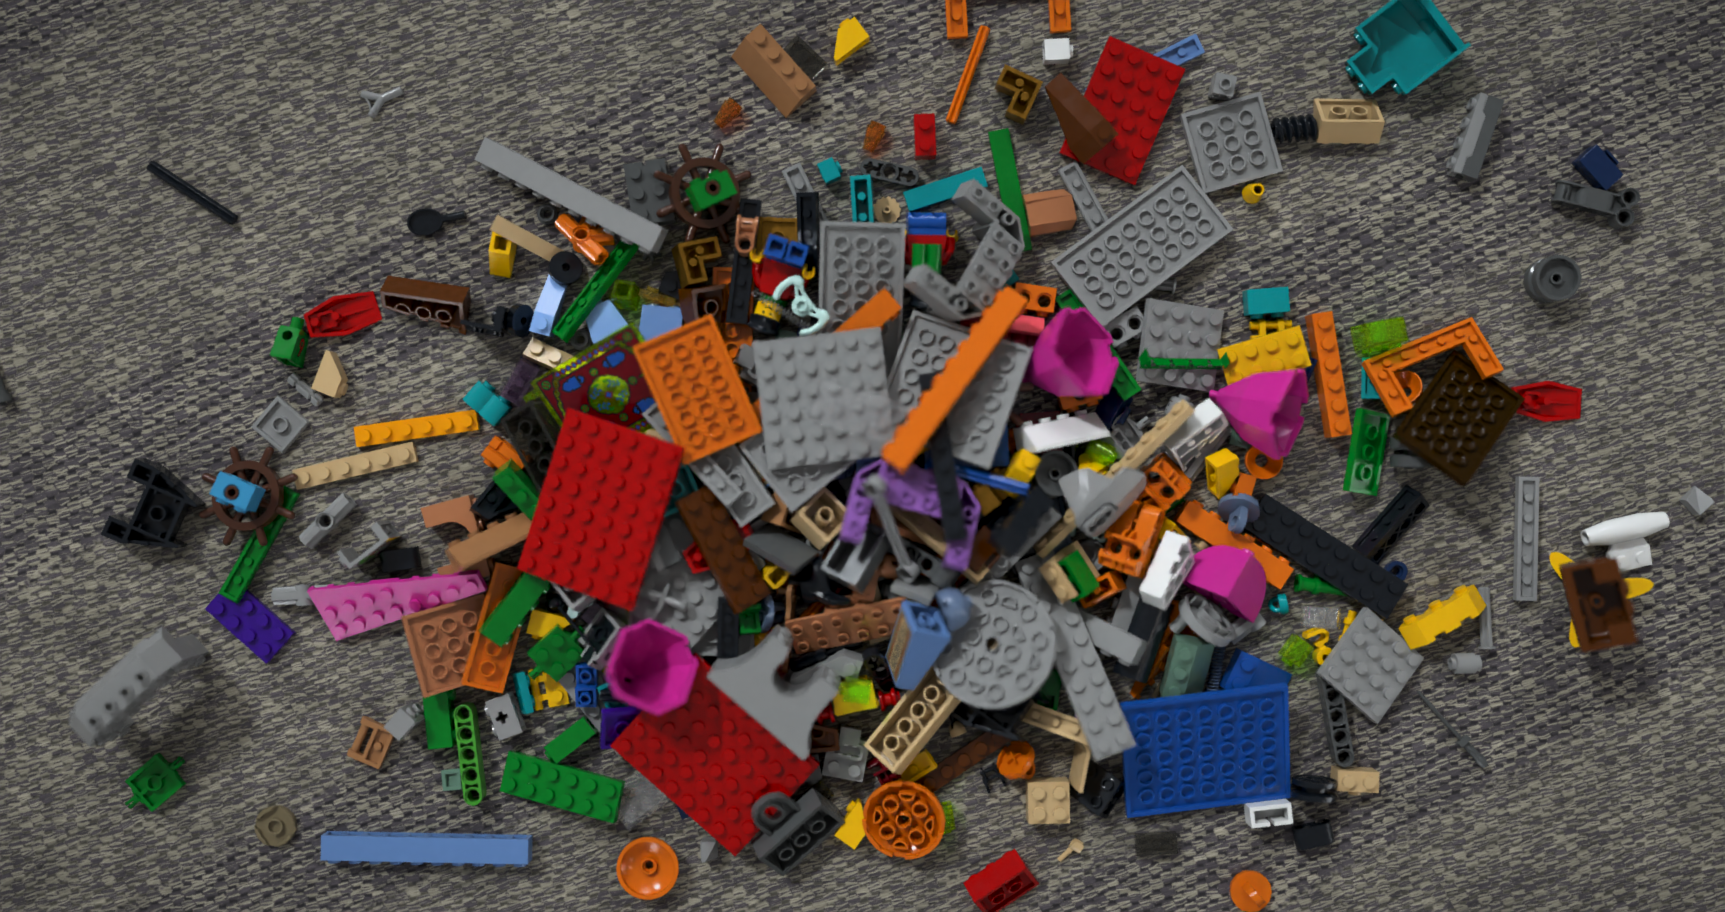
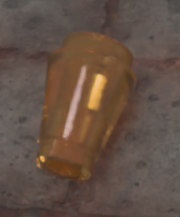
[713,97,742,129]
[862,120,886,153]

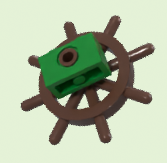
[654,144,751,244]

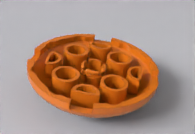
[862,780,945,860]

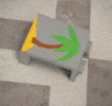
[337,520,401,569]

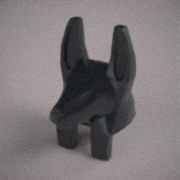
[788,558,851,606]

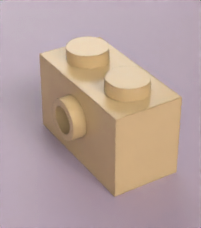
[1330,766,1380,795]

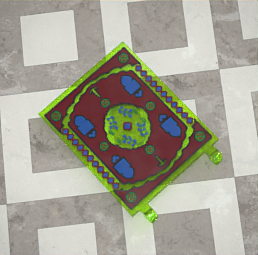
[523,321,656,433]

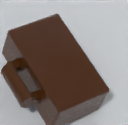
[967,525,1001,573]

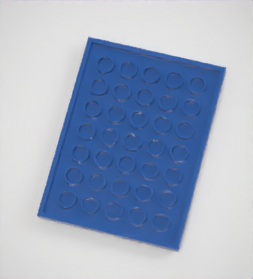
[1119,682,1291,818]

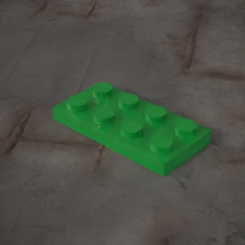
[1343,408,1390,496]

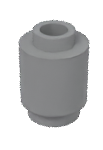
[1447,653,1482,674]

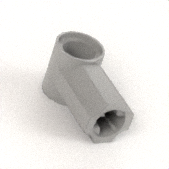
[1231,613,1266,645]

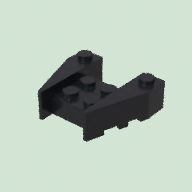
[101,458,206,548]
[974,485,1054,558]
[950,688,1050,743]

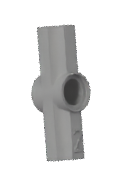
[1184,428,1231,482]
[298,492,357,549]
[271,583,337,606]

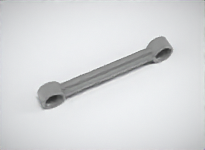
[862,475,920,583]

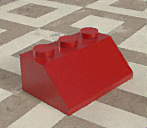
[963,849,1039,912]

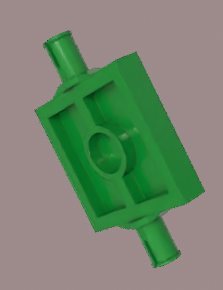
[527,624,585,682]
[125,753,186,812]

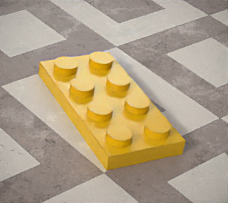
[1217,325,1312,385]

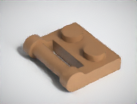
[346,716,394,769]

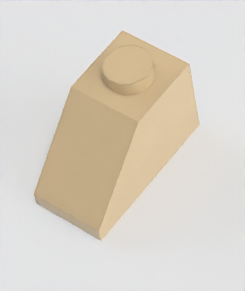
[311,350,348,398]

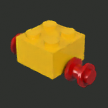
[814,675,901,725]

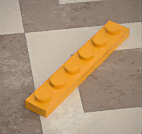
[354,410,480,447]

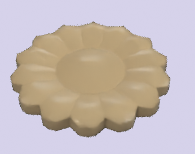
[874,197,901,223]

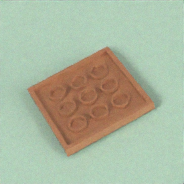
[401,593,485,698]

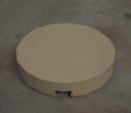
[255,805,297,847]

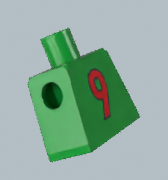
[270,317,309,368]

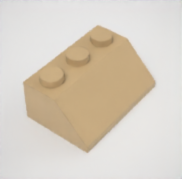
[1313,99,1385,145]

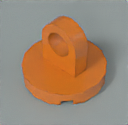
[996,740,1035,780]
[1230,870,1272,912]

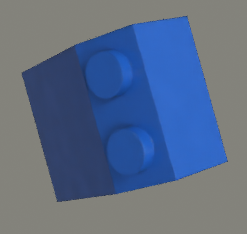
[1219,648,1292,690]

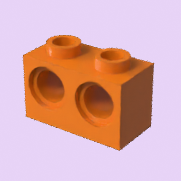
[1013,282,1057,318]

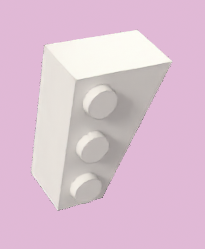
[1162,398,1229,472]
[1139,530,1195,610]

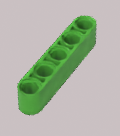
[454,702,487,806]

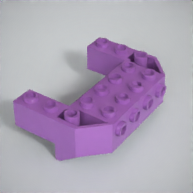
[838,459,981,573]

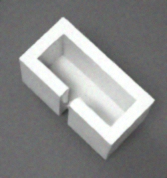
[1244,799,1293,828]

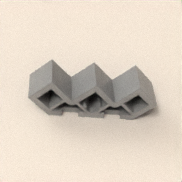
[789,648,863,685]

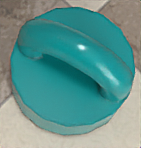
[1268,593,1289,615]

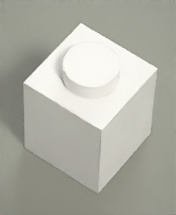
[1042,38,1073,65]

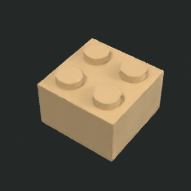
[790,487,846,551]
[1025,777,1070,824]

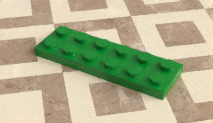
[500,750,625,823]

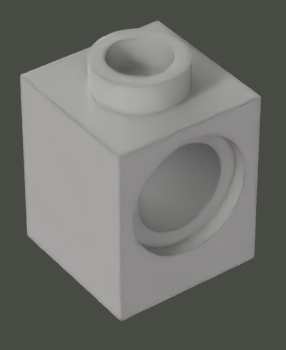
[1207,72,1237,101]

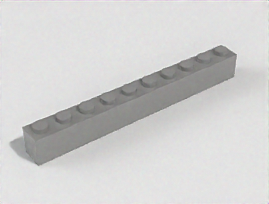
[475,137,669,254]

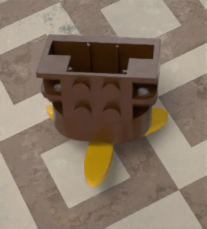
[1549,552,1654,652]

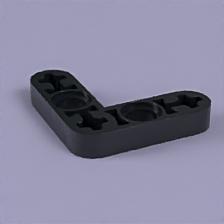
[862,647,897,691]

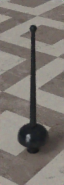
[545,593,596,652]

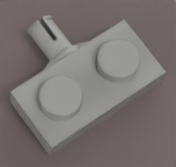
[1111,413,1151,447]

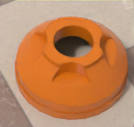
[1394,370,1423,405]
[1244,446,1283,479]

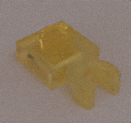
[638,286,677,307]

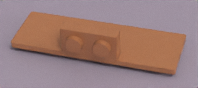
[785,594,907,654]

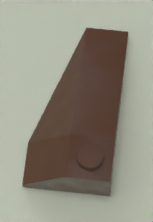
[1045,73,1118,164]

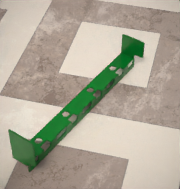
[1139,348,1230,369]

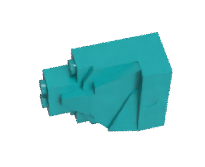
[1345,0,1471,96]

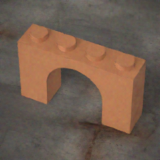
[421,495,495,577]

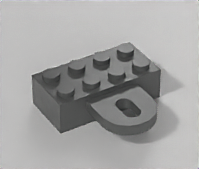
[751,788,845,876]

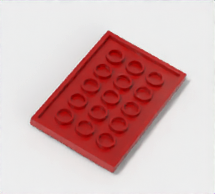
[1059,36,1185,186]

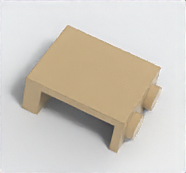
[1038,540,1100,604]

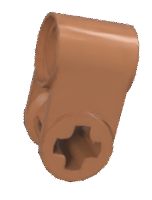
[735,215,759,257]

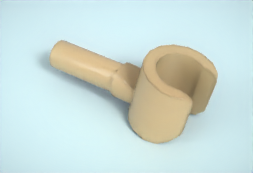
[1057,838,1084,862]

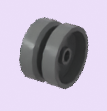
[1523,255,1582,303]
[1390,438,1434,469]
[1027,450,1078,499]

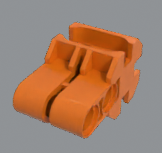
[1136,451,1192,511]
[1098,500,1165,579]

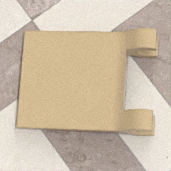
[1069,741,1091,793]

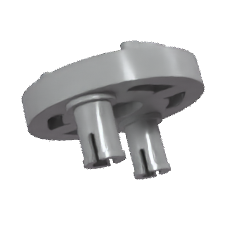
[1169,593,1235,647]

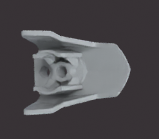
[1059,467,1146,537]

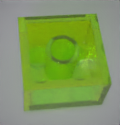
[1350,316,1409,354]

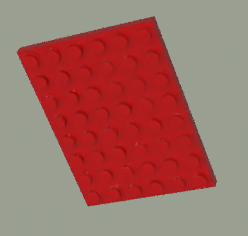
[517,408,686,611]
[610,652,820,856]

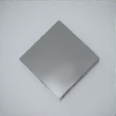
[251,395,310,453]
[890,574,941,606]

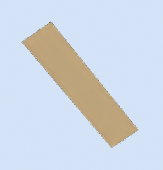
[490,215,564,262]

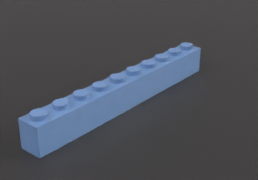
[321,831,533,867]

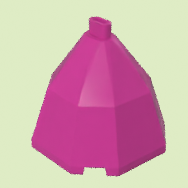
[1022,307,1119,396]
[1209,368,1309,460]
[605,619,699,715]

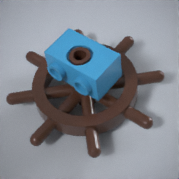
[199,446,298,546]

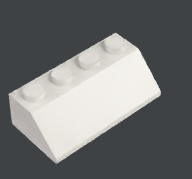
[1013,409,1110,452]

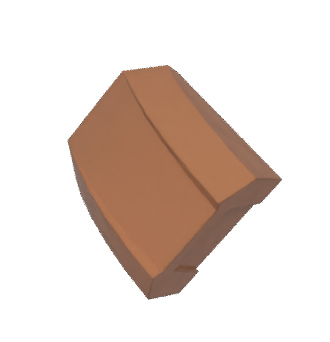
[1022,189,1077,238]

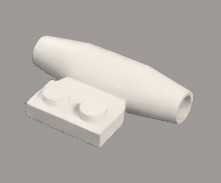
[1581,512,1669,572]

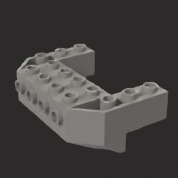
[902,179,1025,322]
[69,626,209,747]

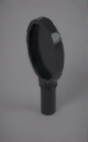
[407,208,467,236]

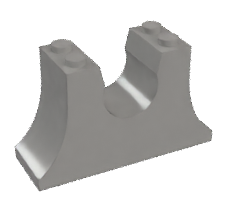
[707,624,841,761]

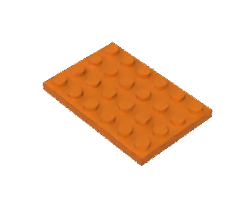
[632,314,762,465]

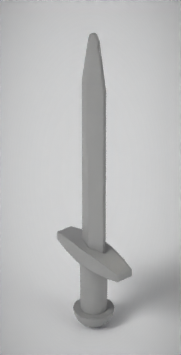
[639,584,688,614]

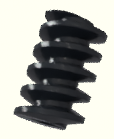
[1271,114,1317,144]

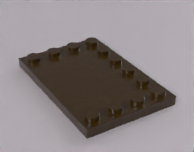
[1392,349,1525,488]

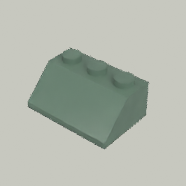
[1159,633,1215,697]

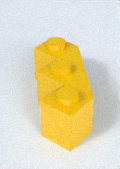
[1398,585,1487,650]

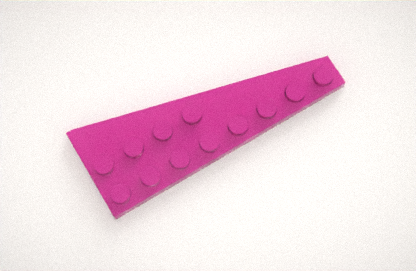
[307,570,488,641]

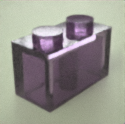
[500,356,539,406]

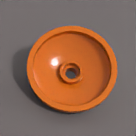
[616,837,679,900]

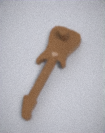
[778,584,798,673]

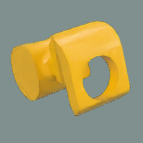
[1302,626,1332,665]

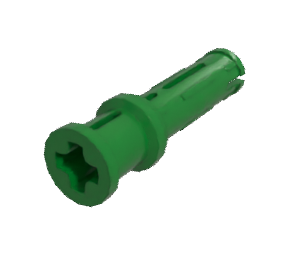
[1293,574,1348,597]

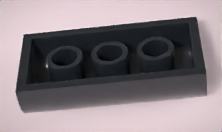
[1113,595,1175,684]

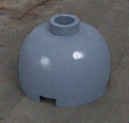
[935,587,973,632]

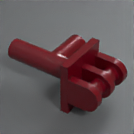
[866,757,901,785]

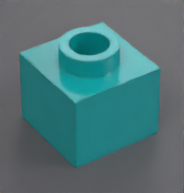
[817,157,843,186]

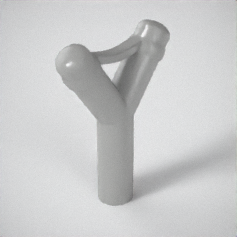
[360,86,404,118]

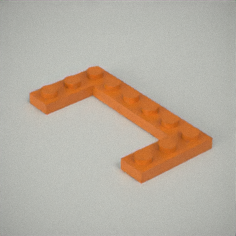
[945,0,1071,39]
[1361,317,1504,418]

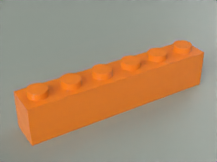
[1305,311,1352,438]
[1173,499,1294,590]

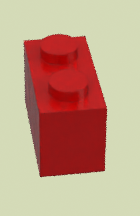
[913,113,936,160]

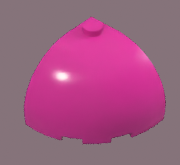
[1183,545,1266,623]

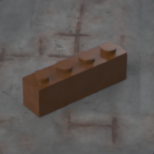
[380,276,471,335]

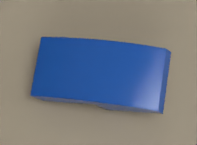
[575,662,598,707]

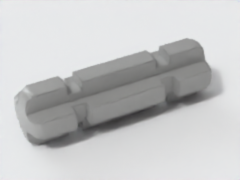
[287,373,324,406]

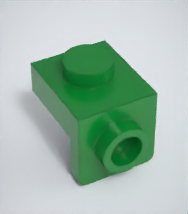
[739,604,761,636]

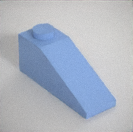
[529,275,568,338]

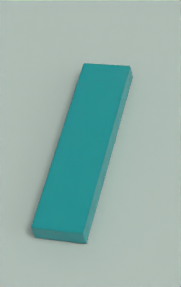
[903,166,988,212]

